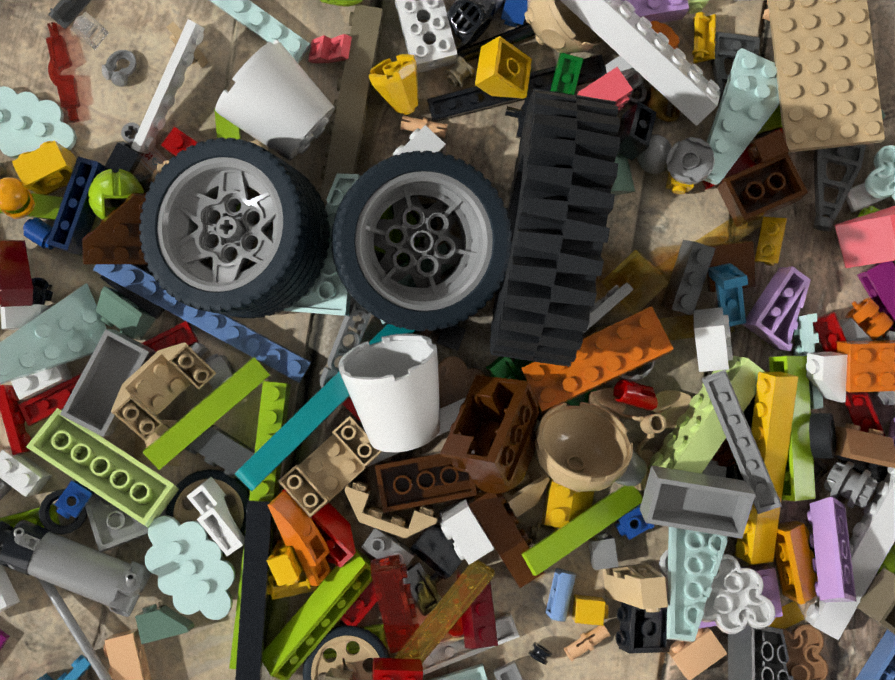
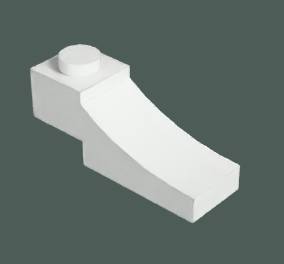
[187,477,245,556]

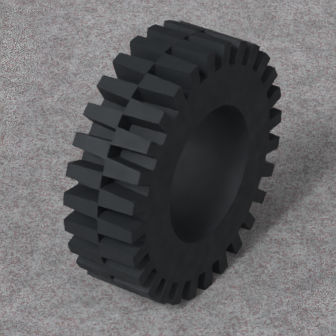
[490,88,620,367]

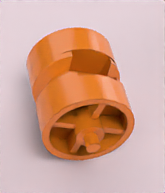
[846,297,893,340]

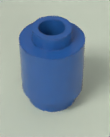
[23,217,55,250]

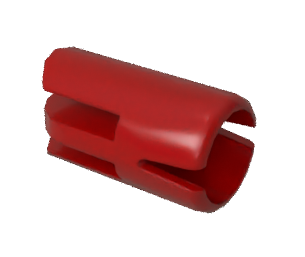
[613,379,658,410]

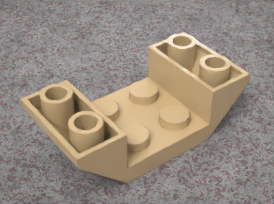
[111,342,216,441]
[278,416,382,517]
[345,480,438,538]

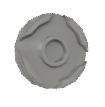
[666,137,715,185]

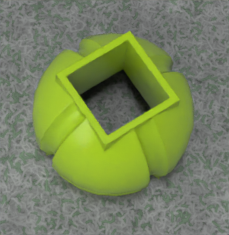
[88,169,144,220]

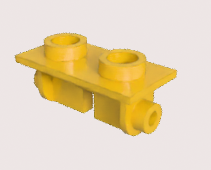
[692,12,716,64]
[755,217,787,266]
[267,570,318,600]

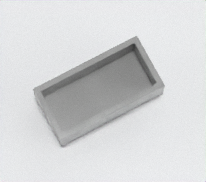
[60,329,156,437]
[640,465,756,538]

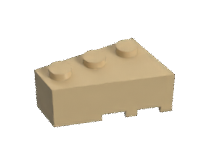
[603,564,668,612]

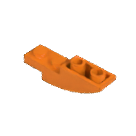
[268,491,331,586]

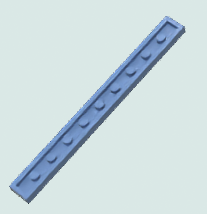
[93,264,311,383]

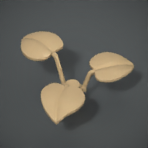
[588,388,692,491]

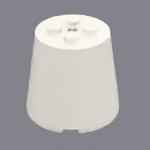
[215,39,335,161]
[338,334,440,452]

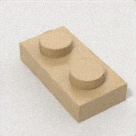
[166,22,209,68]

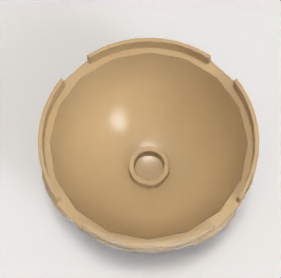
[524,0,604,54]
[534,402,633,493]

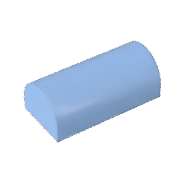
[545,568,576,622]

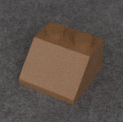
[835,423,895,468]

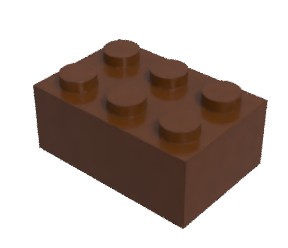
[717,152,808,228]

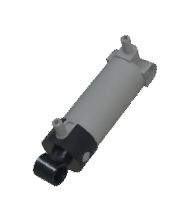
[0,519,152,617]

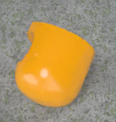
[0,177,35,219]

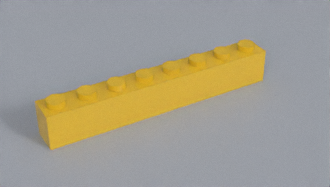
[735,372,798,564]

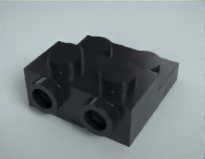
[615,602,670,654]

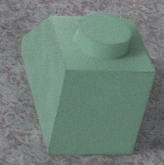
[135,604,194,644]

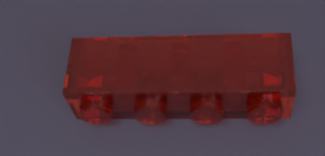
[371,554,422,654]

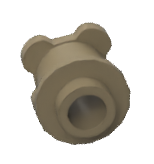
[446,56,475,87]
[529,521,557,544]

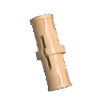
[400,115,448,139]
[563,624,611,662]

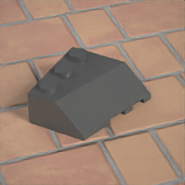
[728,625,794,680]

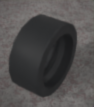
[809,413,836,458]
[39,489,88,535]

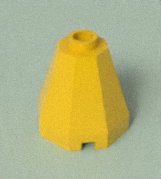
[369,54,418,115]

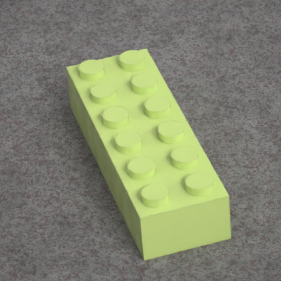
[648,356,765,474]
[26,408,179,528]

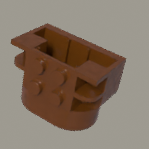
[440,375,539,494]

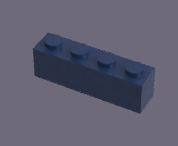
[47,156,108,256]

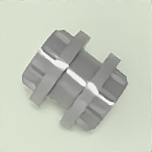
[824,461,878,509]

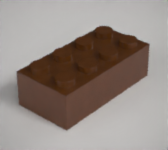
[375,452,477,513]
[467,491,545,588]

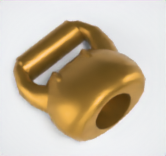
[644,86,680,122]

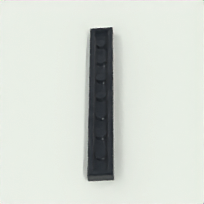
[427,54,607,122]
[235,500,272,680]

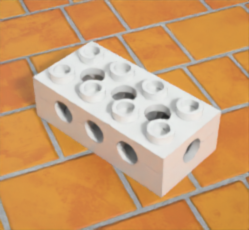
[394,0,458,73]

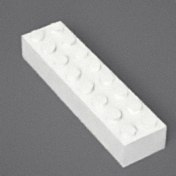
[560,0,720,126]

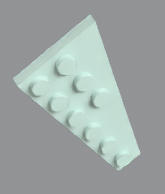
[704,48,780,185]

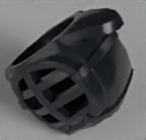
[447,0,496,50]

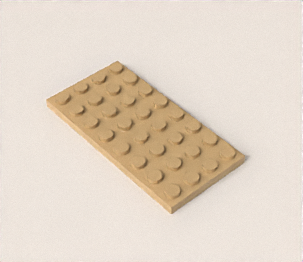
[768,0,885,153]

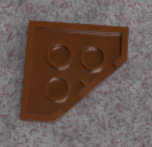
[82,193,147,264]

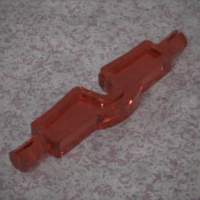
[46,22,80,123]

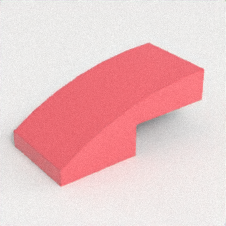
[308,34,352,63]

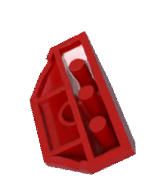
[282,489,356,567]

